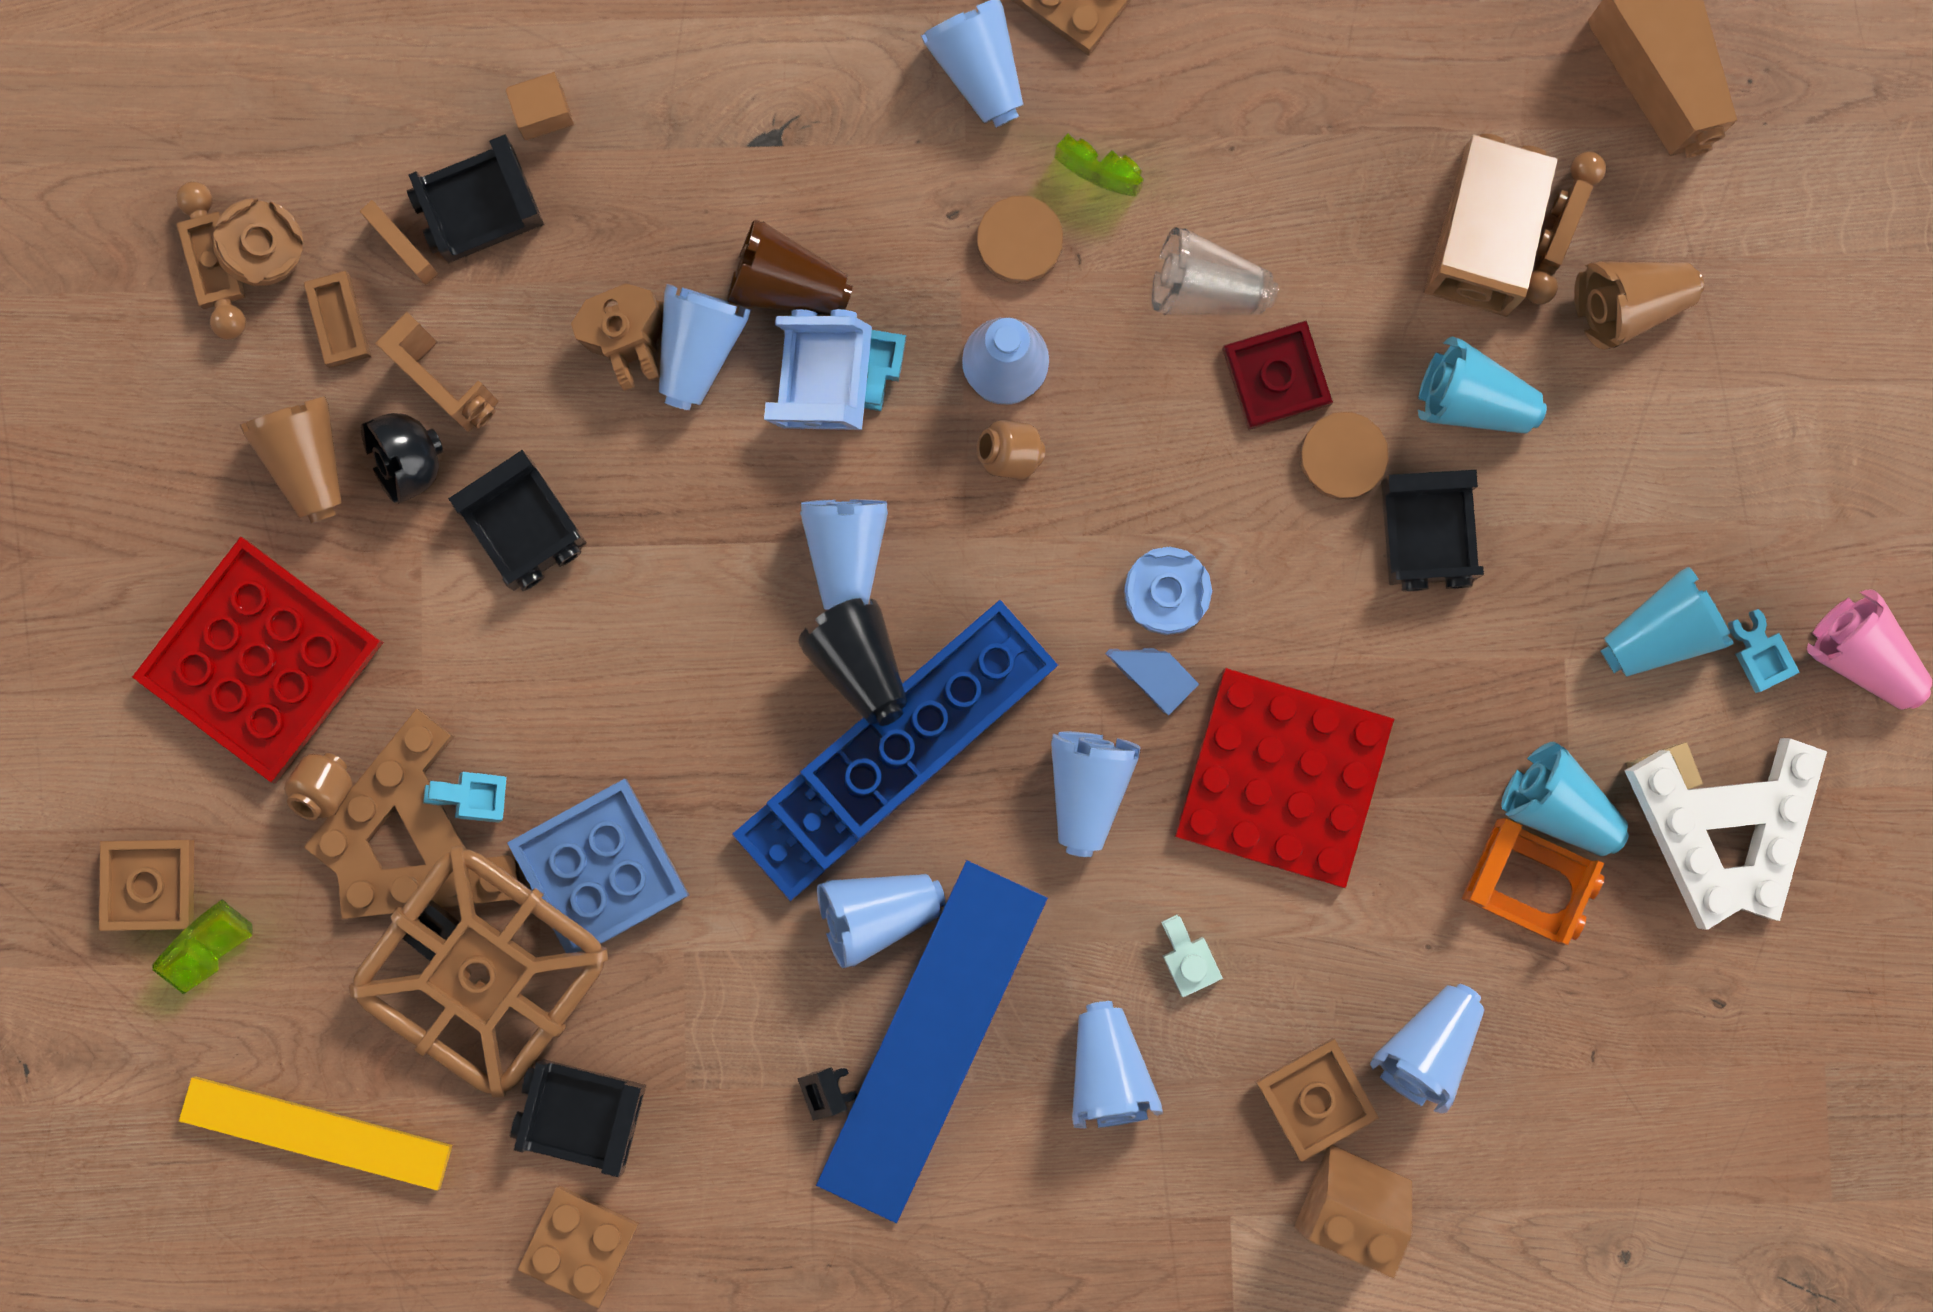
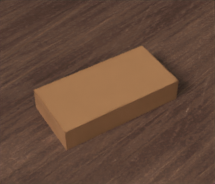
[359,200,438,285]
[303,271,371,368]

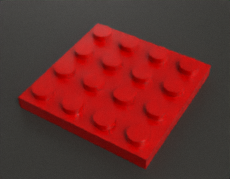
[132,536,384,784]
[1174,668,1394,888]

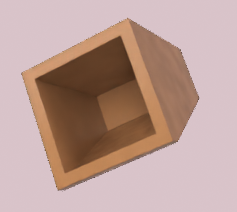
[1294,1145,1412,1279]

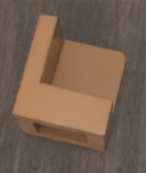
[506,72,574,140]

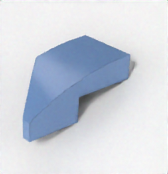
[1105,648,1199,715]

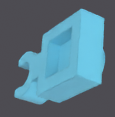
[1728,609,1800,693]

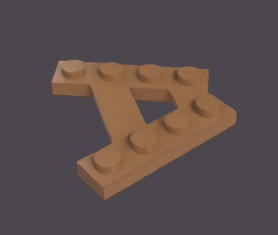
[304,708,520,919]

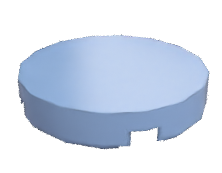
[1124,547,1212,635]

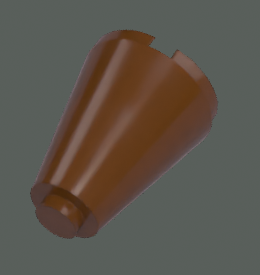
[727,219,853,316]

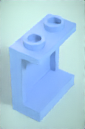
[764,309,872,430]

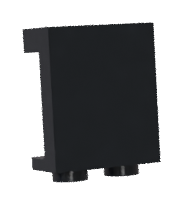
[407,134,545,263]
[448,450,587,591]
[1381,469,1484,592]
[510,1059,647,1177]

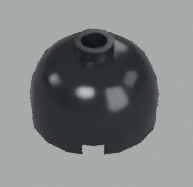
[361,413,443,504]

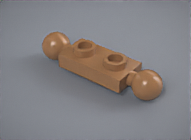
[1526,151,1606,304]
[176,181,246,340]

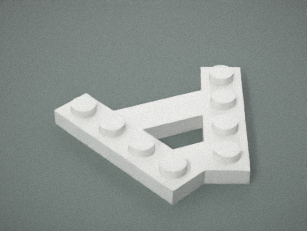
[1625,738,1827,930]

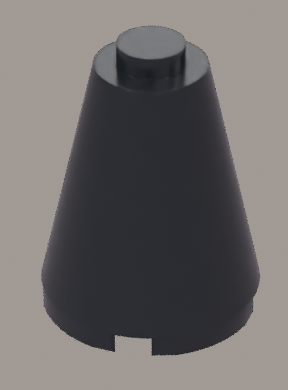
[798,598,907,726]

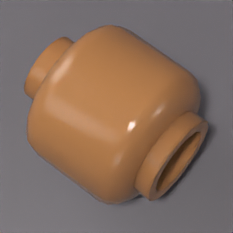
[977,420,1045,479]
[284,753,353,821]

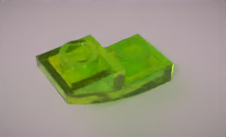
[1055,134,1144,197]
[152,899,253,995]

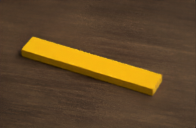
[179,1076,453,1191]

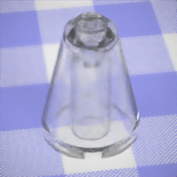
[1152,227,1278,315]

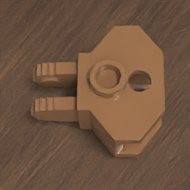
[571,283,664,391]

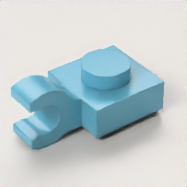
[864,330,906,411]
[423,772,507,823]

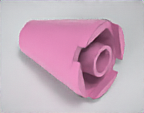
[1807,589,1933,710]

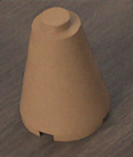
[1574,261,1704,350]
[240,396,341,523]

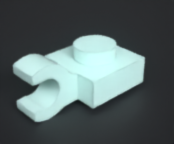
[1161,915,1223,997]

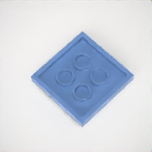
[507,779,690,953]

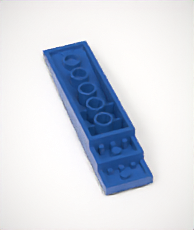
[732,600,1058,902]
[816,860,1048,1224]

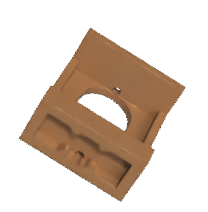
[375,311,499,432]

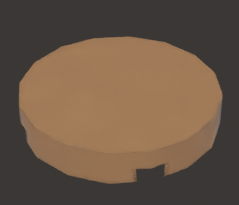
[977,196,1063,283]
[213,199,303,286]
[1300,412,1389,500]

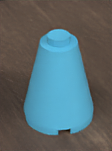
[1418,337,1547,434]
[1600,567,1734,677]
[1501,742,1629,856]

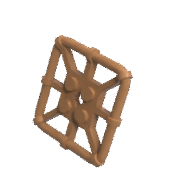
[349,845,608,1098]

